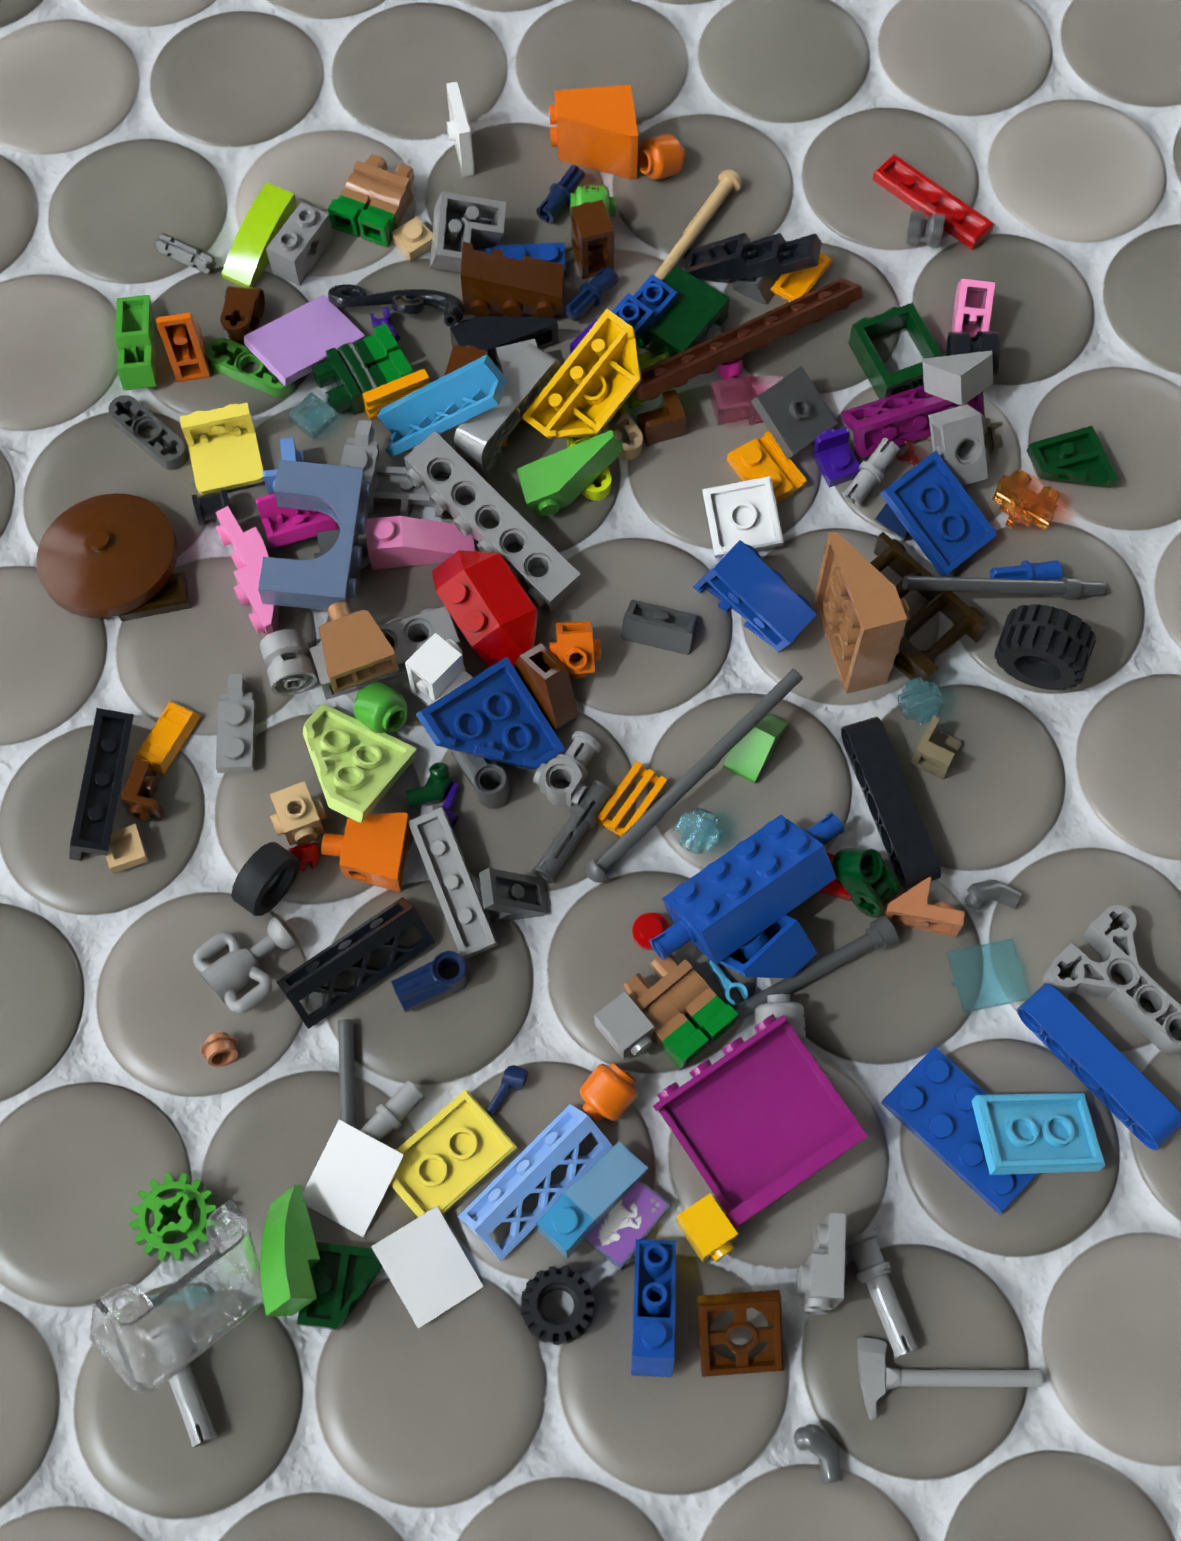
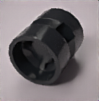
[946,331,1000,376]

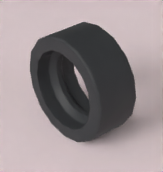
[231,842,300,916]

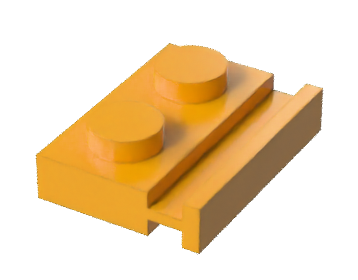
[727,431,807,504]

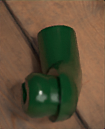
[406,762,452,808]

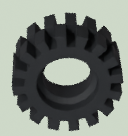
[521,1266,594,1345]

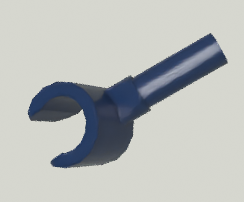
[486,1065,528,1115]

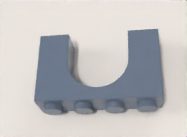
[258,460,371,610]

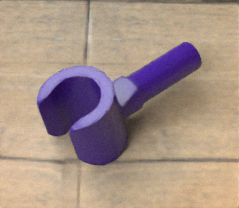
[370,307,401,342]
[438,782,460,829]

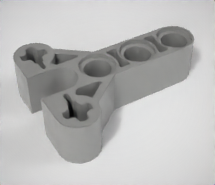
[1042,904,1181,1055]

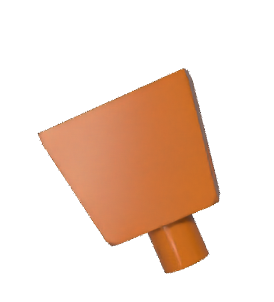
[321,812,411,892]

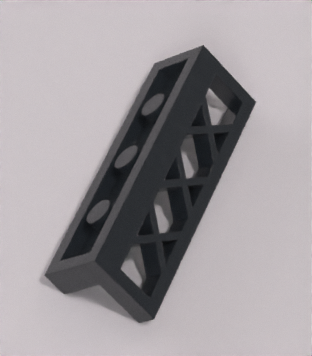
[69,708,134,861]
[276,897,435,1029]

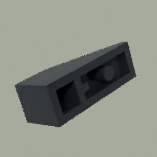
[450,316,559,366]

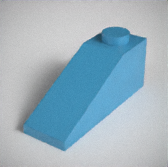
[536,1142,649,1259]

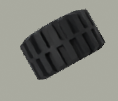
[994,604,1096,690]

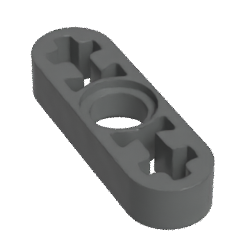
[109,395,188,470]

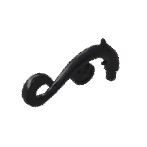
[328,284,464,327]

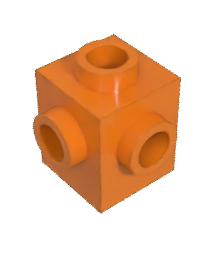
[549,621,601,679]

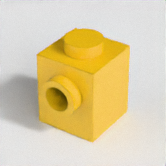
[675,1193,738,1263]

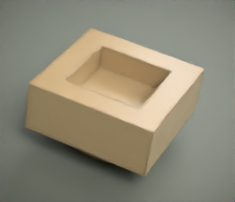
[390,216,432,262]
[105,824,148,873]

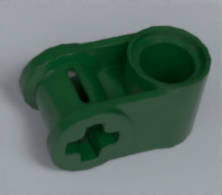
[832,848,901,918]

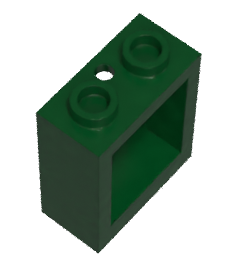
[848,303,943,399]

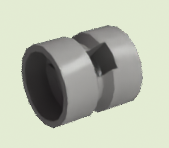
[260,629,317,696]

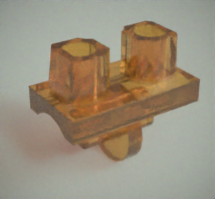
[992,469,1060,531]

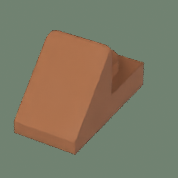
[883,877,965,937]

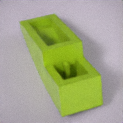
[222,182,297,288]

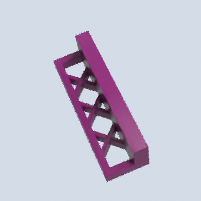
[841,385,985,458]

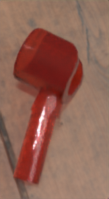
[896,438,920,466]

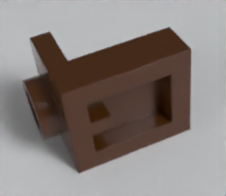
[120,759,164,821]

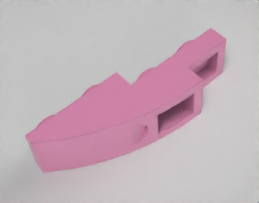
[215,506,280,636]

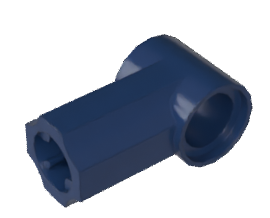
[391,951,470,1013]

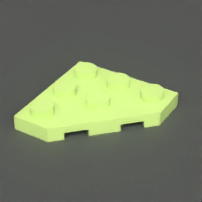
[303,703,417,823]

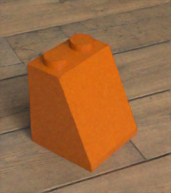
[549,84,638,179]

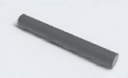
[338,1019,356,1128]

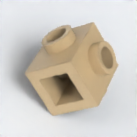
[269,781,327,846]

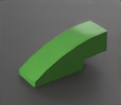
[115,294,157,391]
[260,1185,320,1316]

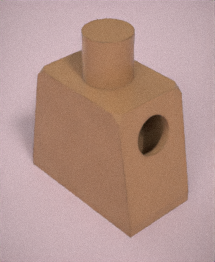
[319,601,399,693]

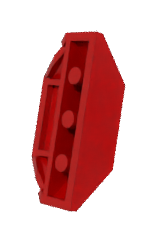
[432,550,538,668]

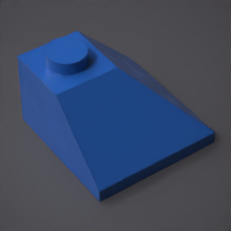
[705,915,817,978]

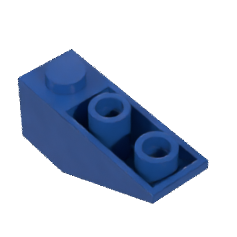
[631,1239,676,1377]

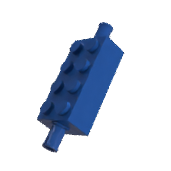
[649,812,845,964]

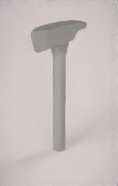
[857,1337,1043,1420]

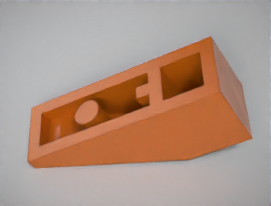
[156,312,210,383]

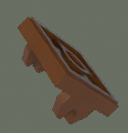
[696,1290,784,1377]

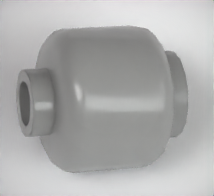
[755,994,806,1041]

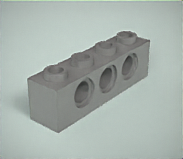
[309,606,461,700]

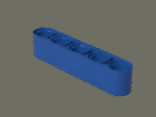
[1017,983,1181,1151]

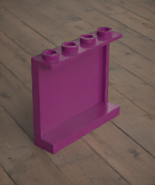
[653,1014,868,1228]

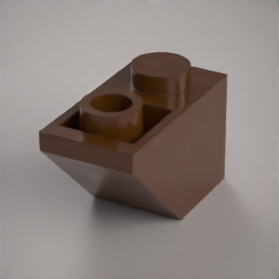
[513,644,579,732]

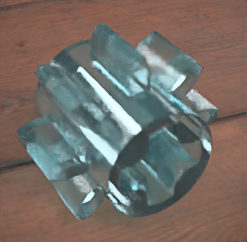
[898,677,943,725]
[674,808,723,854]

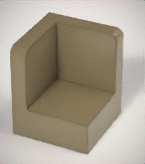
[910,715,961,779]

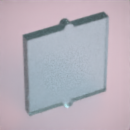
[947,939,1029,1013]

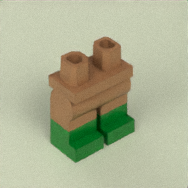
[327,153,414,248]
[623,955,739,1070]

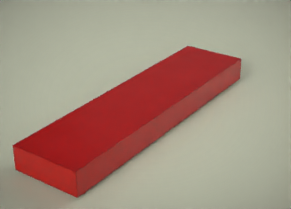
[873,154,995,250]

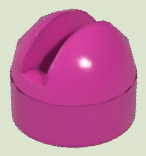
[716,358,743,382]

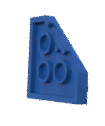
[416,657,565,770]

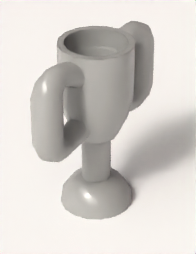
[193,917,297,1014]

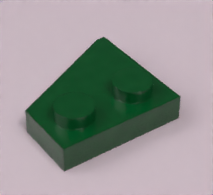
[1027,426,1119,488]
[297,1242,383,1331]

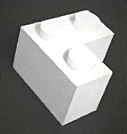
[405,633,473,706]

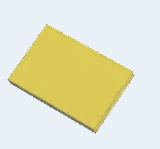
[389,1089,518,1217]

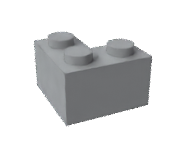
[430,191,506,273]

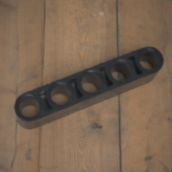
[841,716,941,889]

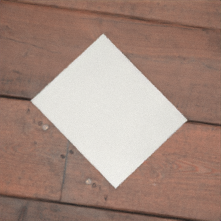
[303,1120,404,1237]
[371,1206,484,1329]

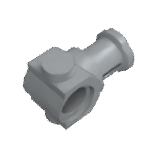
[533,731,602,808]

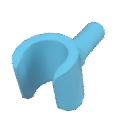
[706,960,748,1007]

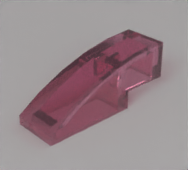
[709,376,784,425]

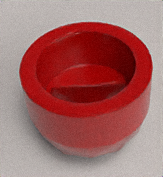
[288,842,320,872]

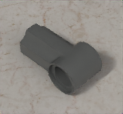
[451,750,510,809]

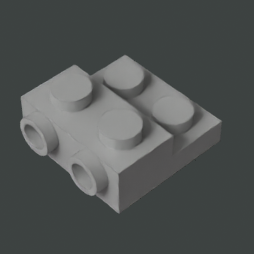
[795,1212,846,1315]

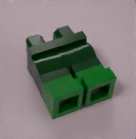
[312,323,414,415]

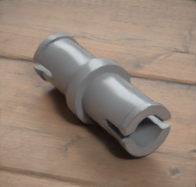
[842,438,901,506]
[359,1080,425,1142]

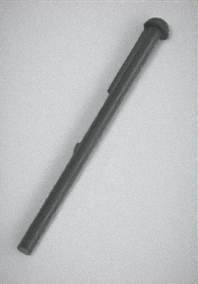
[585,669,803,883]

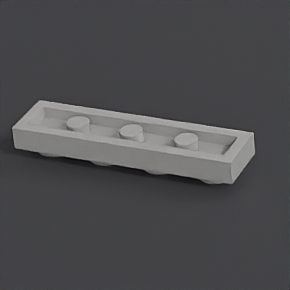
[408,807,498,960]

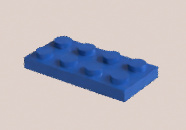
[881,1046,1038,1215]

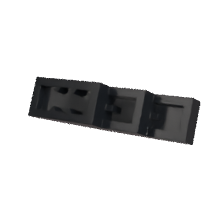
[684,233,822,280]

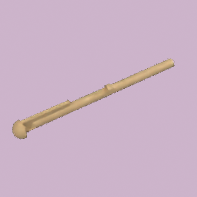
[653,170,741,280]

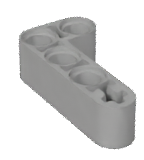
[454,344,561,478]

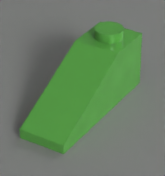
[517,430,624,518]

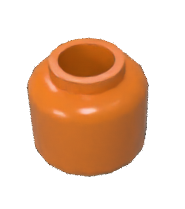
[637,134,686,180]
[580,1062,637,1122]

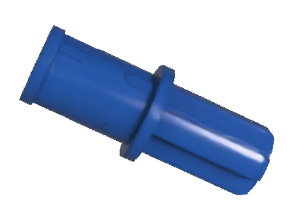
[990,560,1063,580]

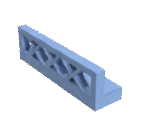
[458,1104,613,1261]

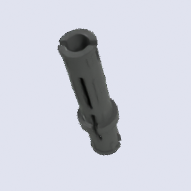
[532,780,613,883]

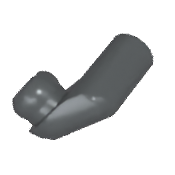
[965,879,1022,910]
[794,1424,842,1483]

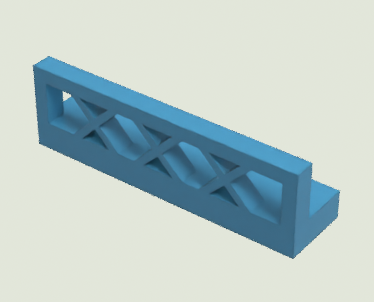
[377,354,508,458]

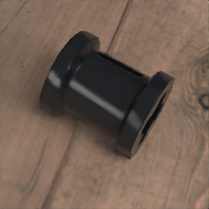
[192,487,233,525]

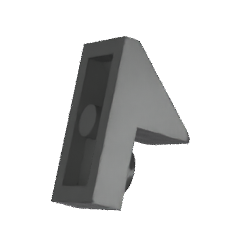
[479,868,548,922]

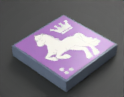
[584,1180,670,1270]

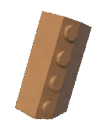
[814,531,910,694]

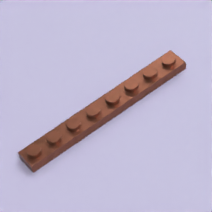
[631,278,863,401]

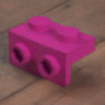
[256,493,338,549]

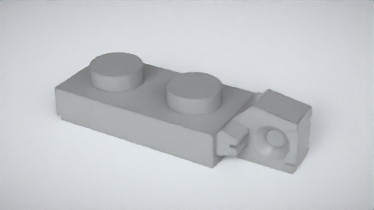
[340,420,380,517]
[216,673,256,773]

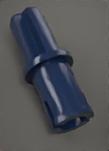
[536,165,585,224]
[565,267,619,321]

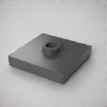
[751,366,838,459]

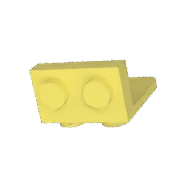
[179,403,264,495]

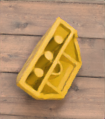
[521,309,642,439]

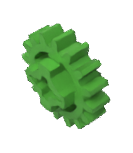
[129,1173,220,1263]

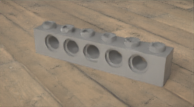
[404,431,581,613]

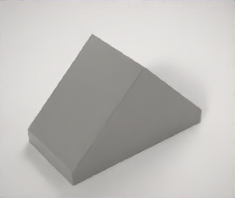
[922,350,993,406]

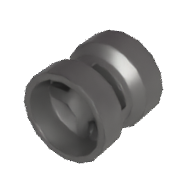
[906,210,945,248]

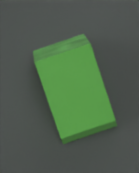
[723,713,789,784]

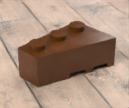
[460,242,564,318]

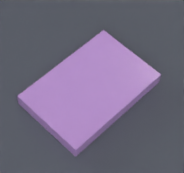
[244,295,365,386]

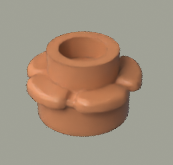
[201,1032,239,1067]

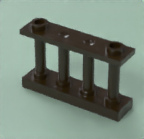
[870,532,987,692]

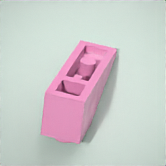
[951,279,995,337]
[366,516,475,570]

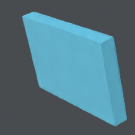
[972,1092,1105,1175]

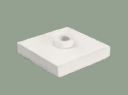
[446,82,475,177]
[702,476,784,559]

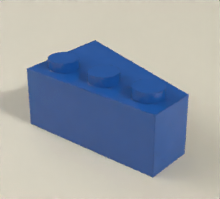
[693,540,817,652]

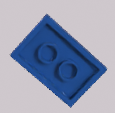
[880,451,998,577]

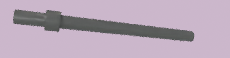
[902,576,1106,599]

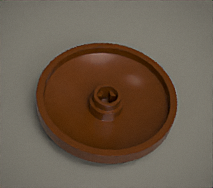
[36,493,178,618]

